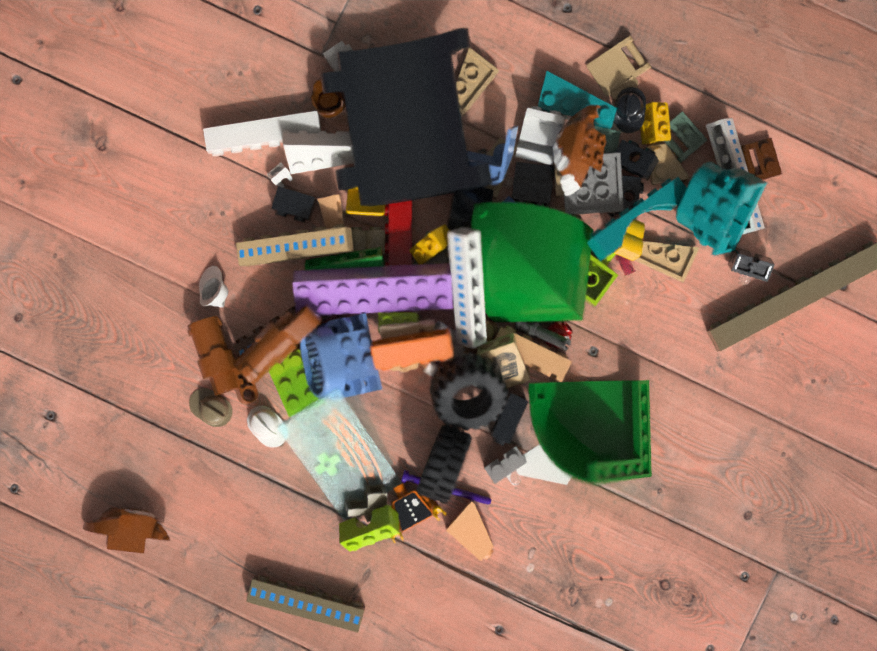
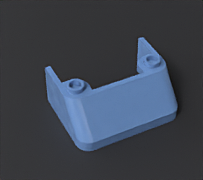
[467,126,518,185]

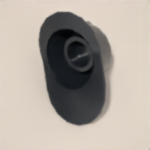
[614,87,646,133]

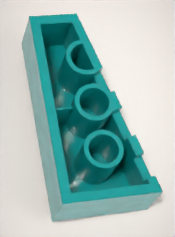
[537,71,617,129]

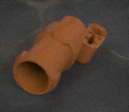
[233,305,321,385]
[187,316,258,404]

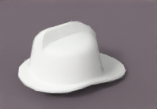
[199,266,229,308]
[247,405,288,447]

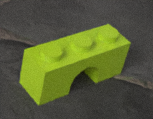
[339,505,399,551]

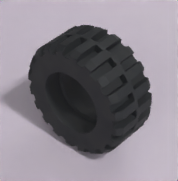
[430,354,508,431]
[417,425,473,503]

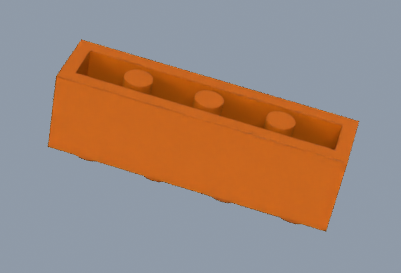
[371,328,454,370]

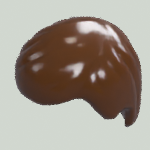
[311,77,345,118]

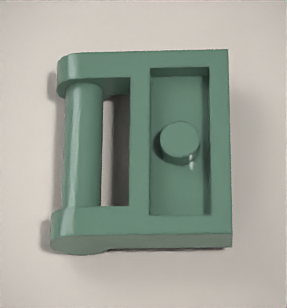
[664,111,707,163]

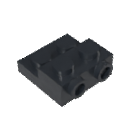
[512,162,554,207]

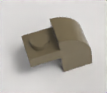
[345,484,387,522]

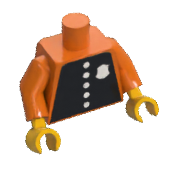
[390,483,446,543]

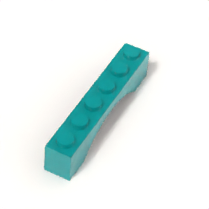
[587,177,686,261]

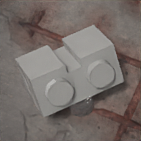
[484,447,527,485]

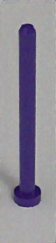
[401,469,492,505]

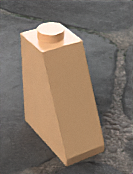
[446,500,494,561]

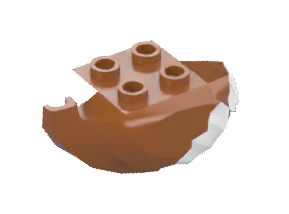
[553,105,606,196]
[82,508,170,554]

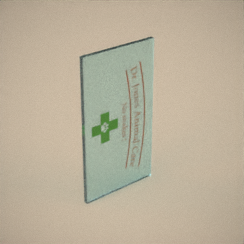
[276,388,401,520]

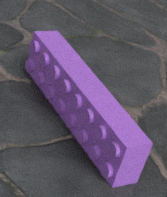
[293,263,453,315]

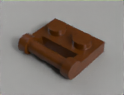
[741,138,782,180]

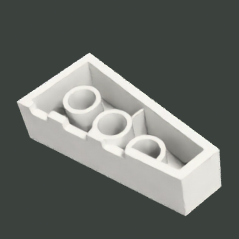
[282,130,354,174]

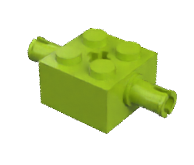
[585,253,618,307]

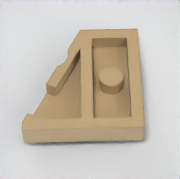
[646,144,689,185]

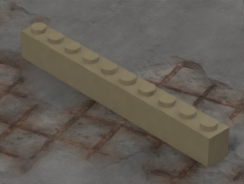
[707,241,877,351]

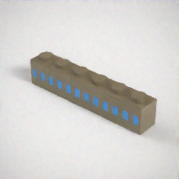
[246,575,365,633]

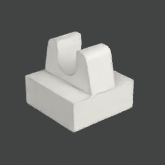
[267,162,292,188]

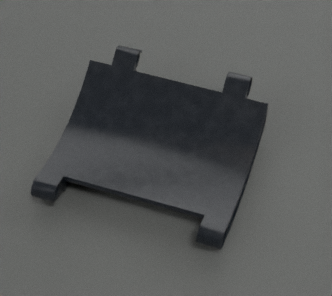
[321,28,493,206]

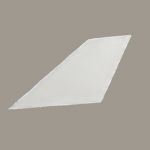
[512,444,571,485]

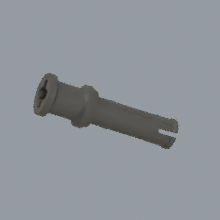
[515,321,571,351]

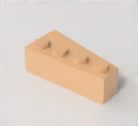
[495,325,572,382]

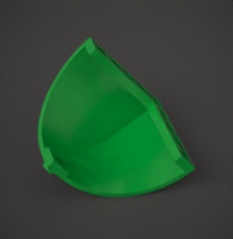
[471,202,593,322]
[528,380,652,484]

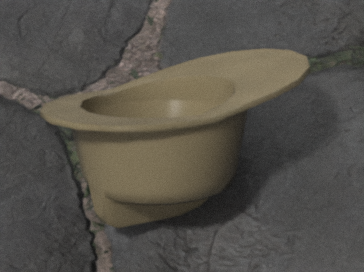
[189,388,232,427]

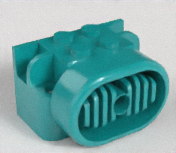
[676,162,767,256]

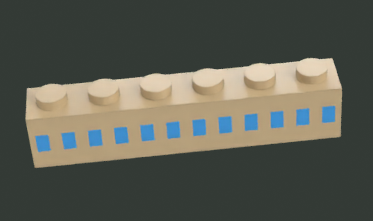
[236,224,354,266]

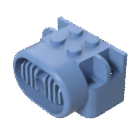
[300,313,382,399]

